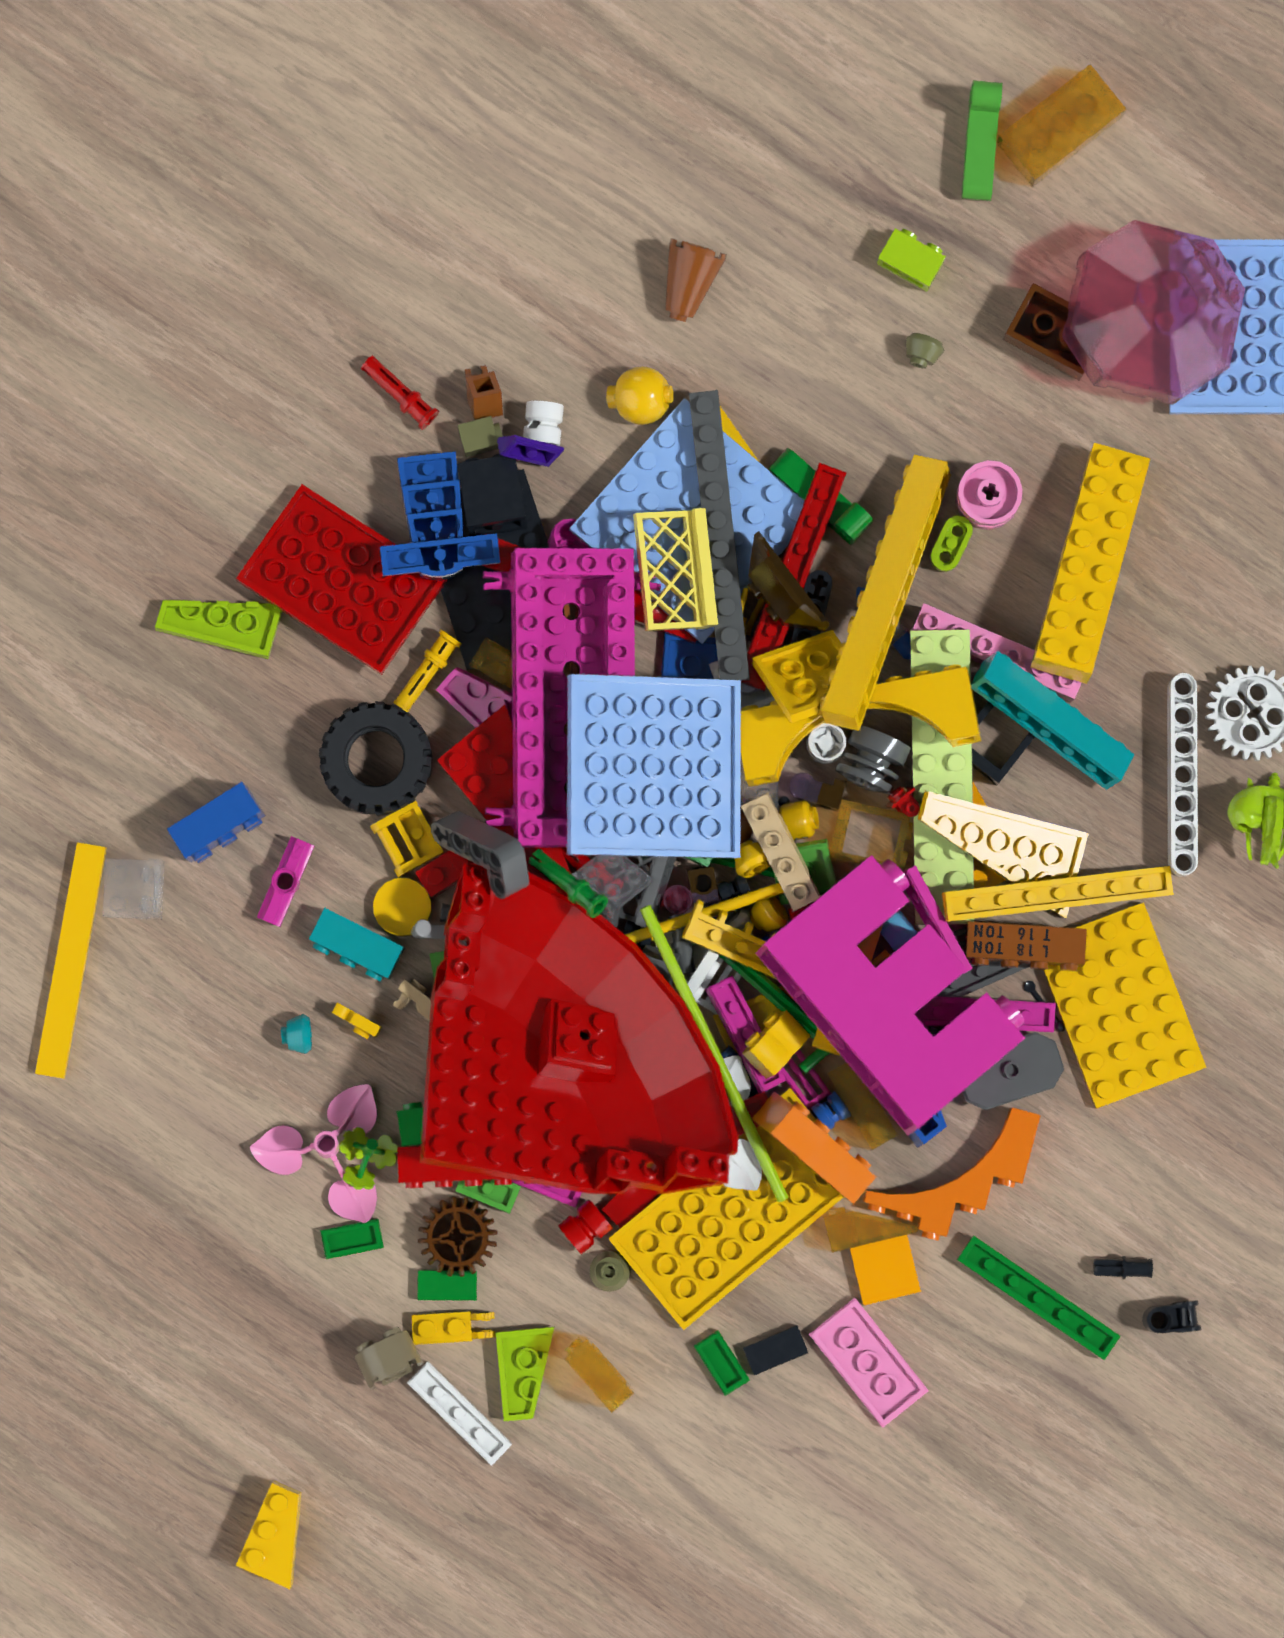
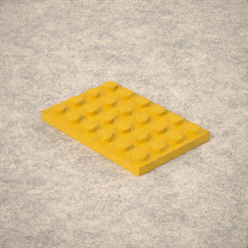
[1043,902,1207,1109]

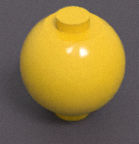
[606,366,674,425]

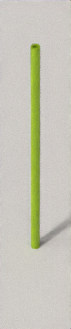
[639,904,789,1202]

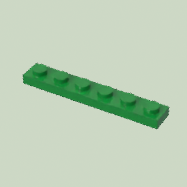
[956,1235,1121,1361]

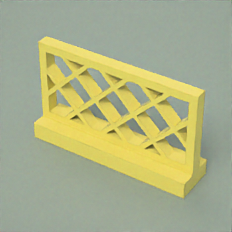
[633,508,718,631]

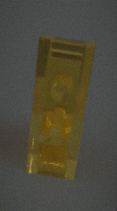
[823,1206,918,1252]

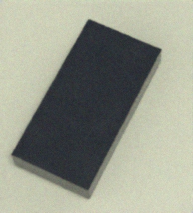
[743,1325,809,1376]

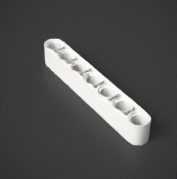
[1167,673,1198,877]

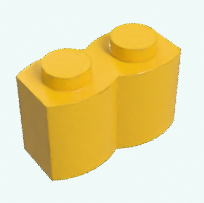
[742,1010,811,1079]

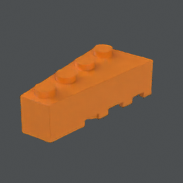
[752,1091,876,1204]

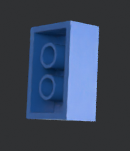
[167,782,266,863]

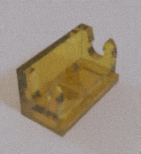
[469,637,512,689]

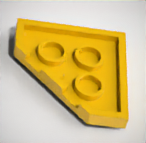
[753,630,841,723]

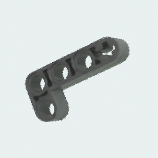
[431,811,529,899]

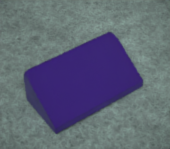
[497,435,564,467]

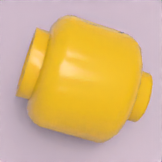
[779,800,819,840]

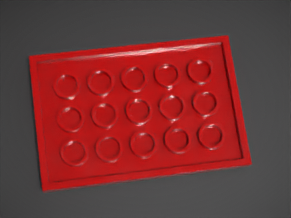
[236,484,447,675]

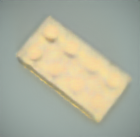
[996,64,1126,187]

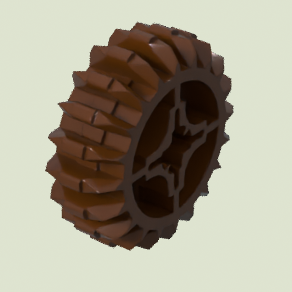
[418,1197,498,1277]

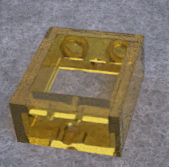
[830,799,914,869]
[565,1337,634,1413]

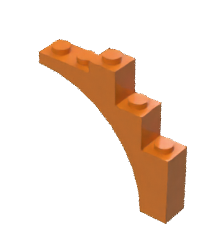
[863,1107,1041,1241]

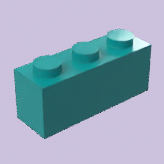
[309,907,405,982]

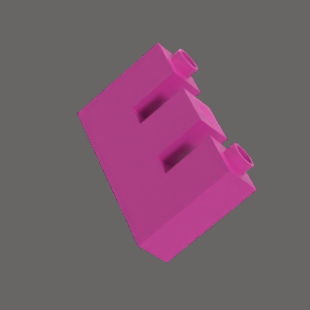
[755,855,1025,1136]

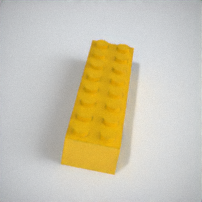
[1030,442,1150,684]

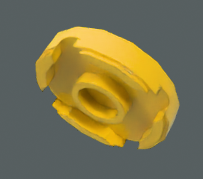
[373,878,431,936]

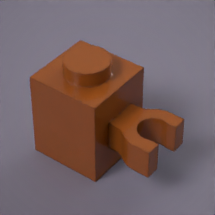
[465,365,503,420]

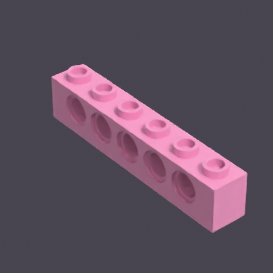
[910,603,1082,703]

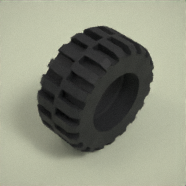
[319,701,433,816]

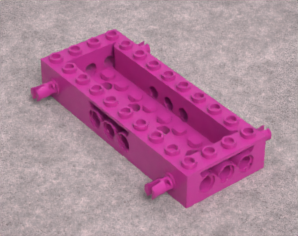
[483,548,661,848]

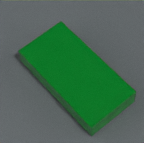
[320,1219,384,1259]
[418,1270,477,1301]
[694,1330,750,1396]

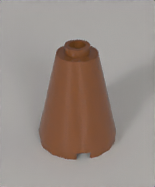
[665,238,727,322]

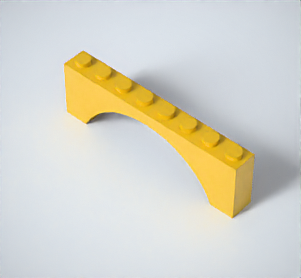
[740,665,982,787]

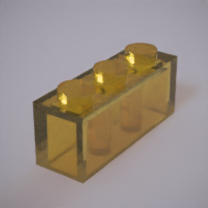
[826,1062,898,1150]

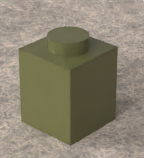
[457,416,503,457]

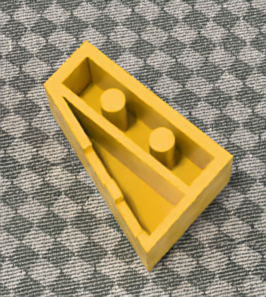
[236,1480,302,1589]

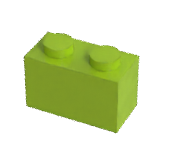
[877,228,946,292]

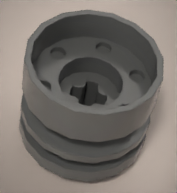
[835,725,911,795]

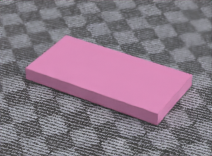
[809,1297,929,1428]

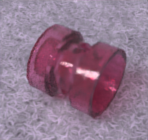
[663,885,693,915]

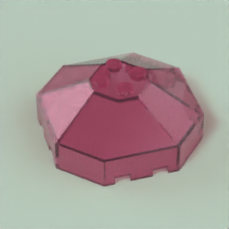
[1062,220,1245,405]

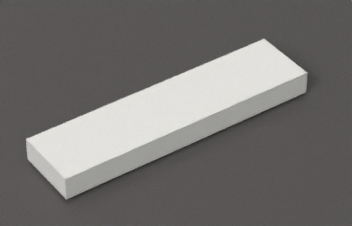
[407,1361,512,1466]

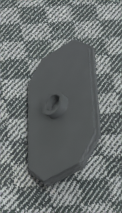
[962,1032,1064,1110]

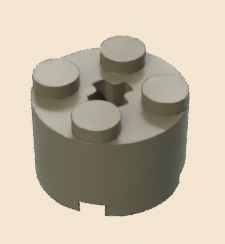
[354,1327,423,1390]

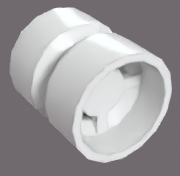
[523,401,564,446]
[807,723,846,764]

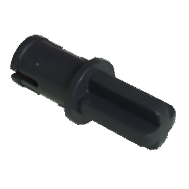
[1093,1256,1153,1279]

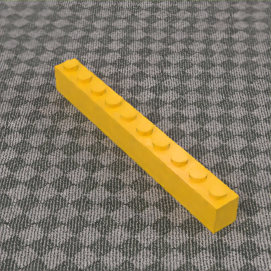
[819,454,951,731]

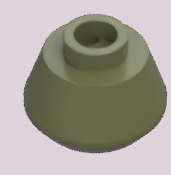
[906,333,944,369]
[590,1251,630,1292]

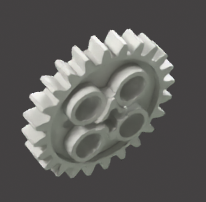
[1205,666,1284,761]

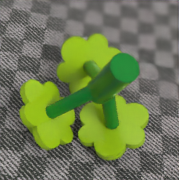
[339,1127,398,1190]

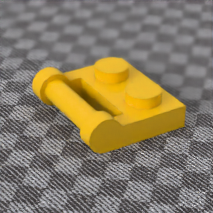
[370,801,444,878]

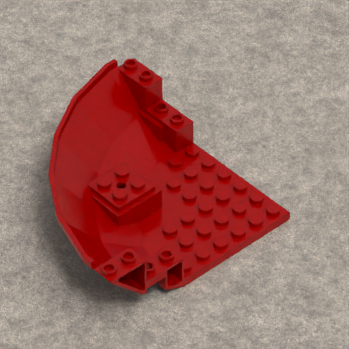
[420,863,738,1194]

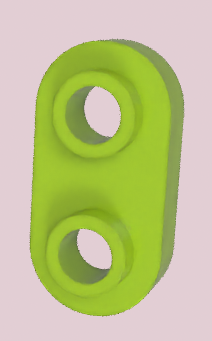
[930,516,973,572]

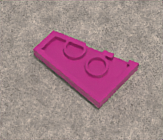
[436,667,512,728]

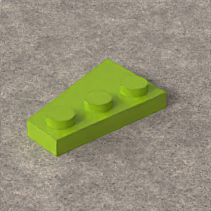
[496,1327,554,1422]

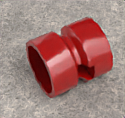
[557,1199,613,1255]

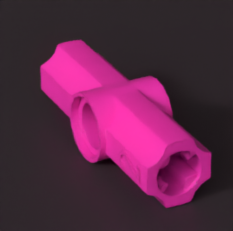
[257,836,315,927]

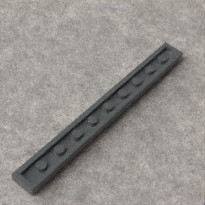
[689,390,750,681]

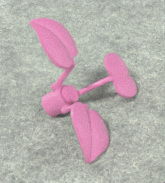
[250,1084,377,1223]

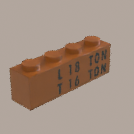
[965,921,1087,972]

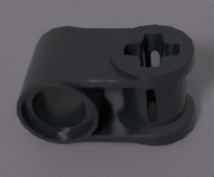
[1142,1300,1202,1334]

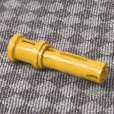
[393,629,462,713]

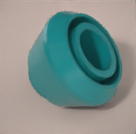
[281,1014,312,1054]

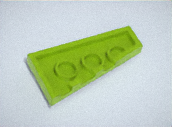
[155,600,282,659]

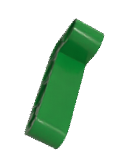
[768,448,873,545]

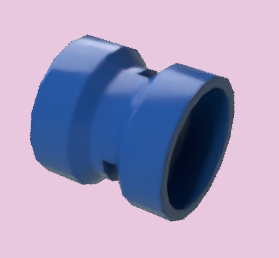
[811,1092,851,1130]

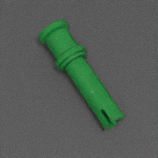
[529,849,608,918]

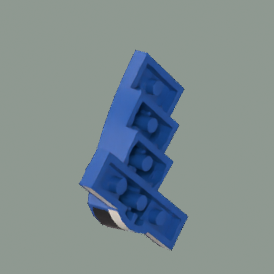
[379,451,500,581]

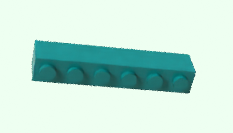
[971,651,1135,790]

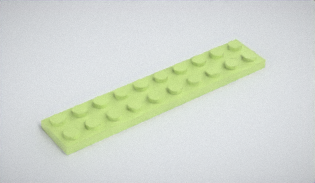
[910,630,975,925]

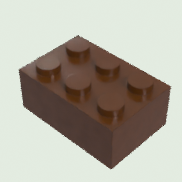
[1003,283,1110,381]

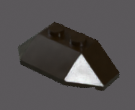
[747,531,830,632]

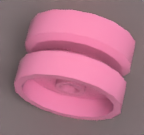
[956,460,1023,530]

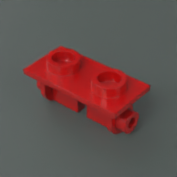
[885,786,920,817]

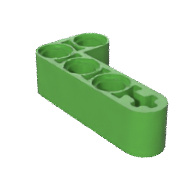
[961,80,1003,201]

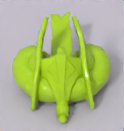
[1227,772,1284,869]

